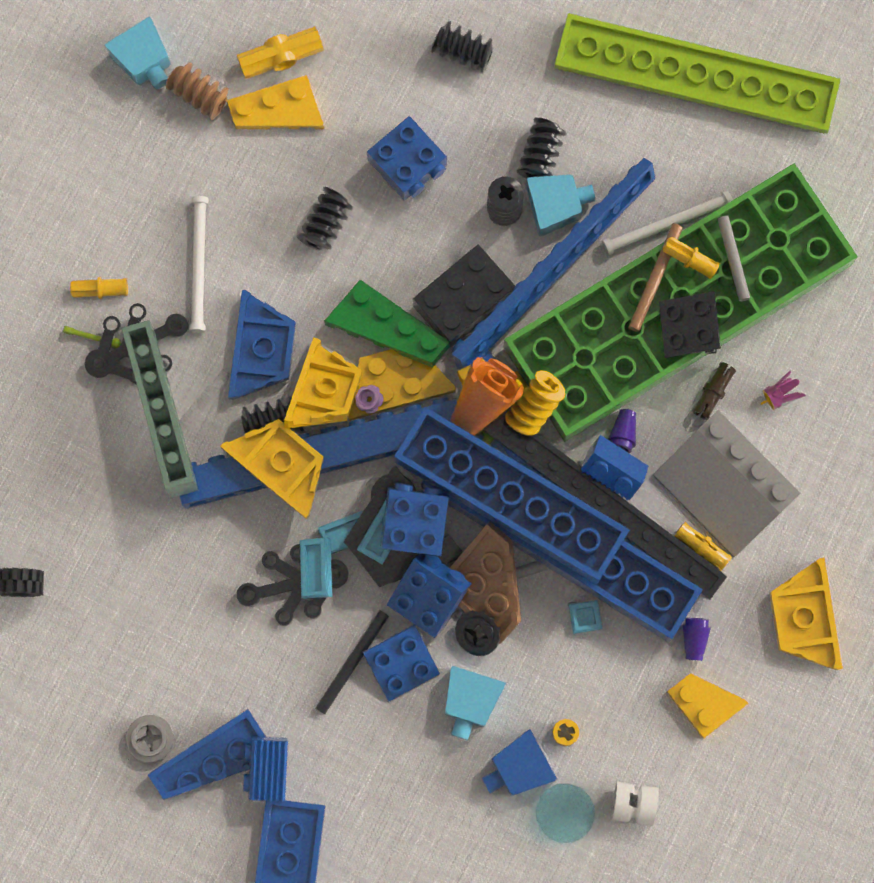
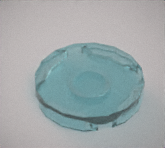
[536,784,595,843]

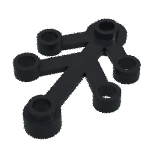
[85,303,188,385]
[237,544,349,626]

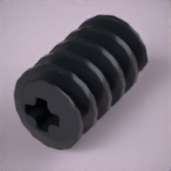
[431,21,493,74]
[517,117,566,179]
[487,176,524,226]
[297,187,353,250]
[241,396,304,433]

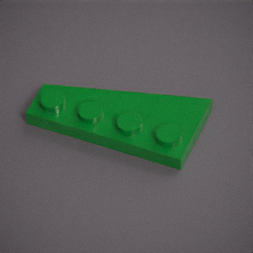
[324,280,450,368]

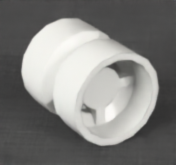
[611,782,659,826]

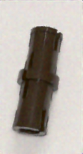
[692,362,736,420]

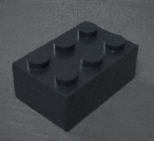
[413,244,515,348]

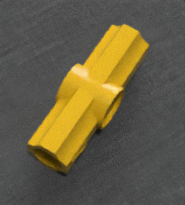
[237,26,324,79]

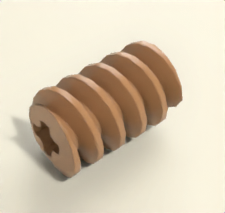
[165,62,229,120]

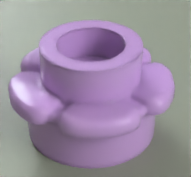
[356,385,383,413]

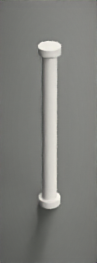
[602,191,733,256]
[188,196,209,333]

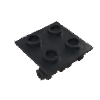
[659,291,721,358]

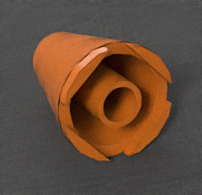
[450,357,524,436]

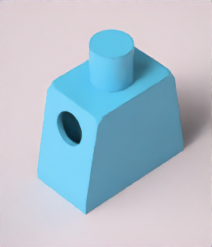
[105,16,171,89]
[526,175,595,237]
[445,666,506,740]

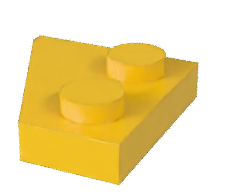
[667,673,749,739]

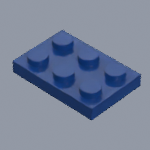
[255,800,326,883]

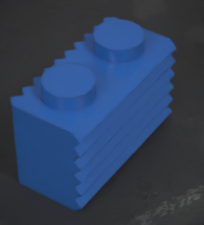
[581,435,649,500]
[243,737,288,801]

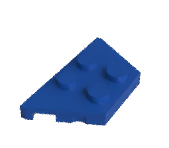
[228,290,296,400]

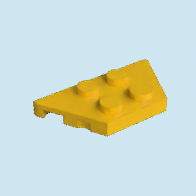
[284,337,362,428]
[348,349,456,421]
[220,419,324,520]
[769,557,843,670]

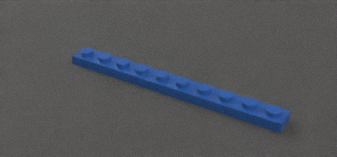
[452,158,656,370]

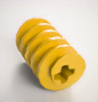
[505,370,565,435]

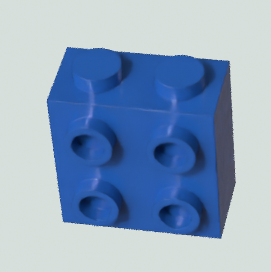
[367,116,447,201]
[380,483,449,556]
[386,553,472,638]

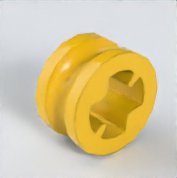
[552,719,579,746]

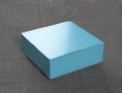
[568,600,603,634]

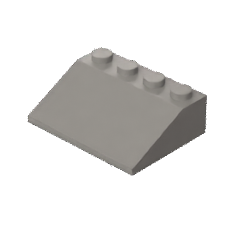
[653,410,800,557]

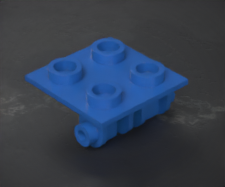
[363,624,440,702]

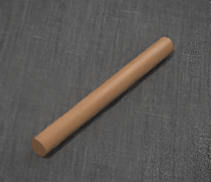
[629,223,683,332]

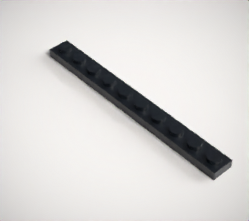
[482,410,727,600]

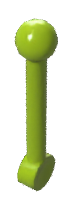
[62,326,121,349]

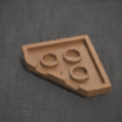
[450,521,521,644]

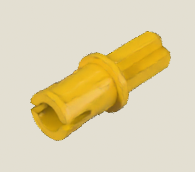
[662,237,720,279]
[70,277,128,299]

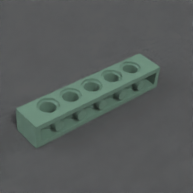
[121,320,198,499]

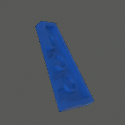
[148,709,266,800]

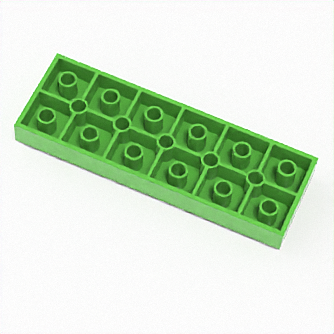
[503,163,858,442]

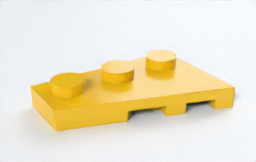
[227,75,324,129]

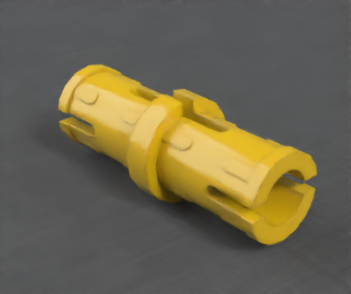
[674,522,732,571]

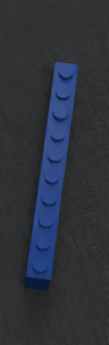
[180,397,457,509]

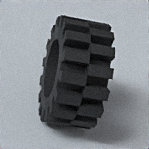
[0,568,44,597]

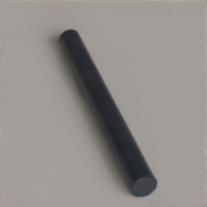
[315,610,389,715]

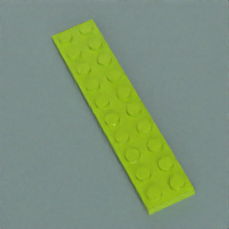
[554,13,841,134]

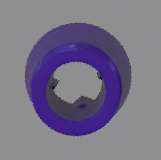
[608,409,636,453]
[682,617,711,661]

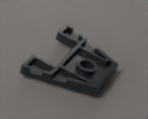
[343,465,463,587]

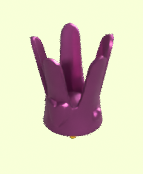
[760,370,806,410]

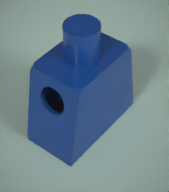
[482,729,557,796]

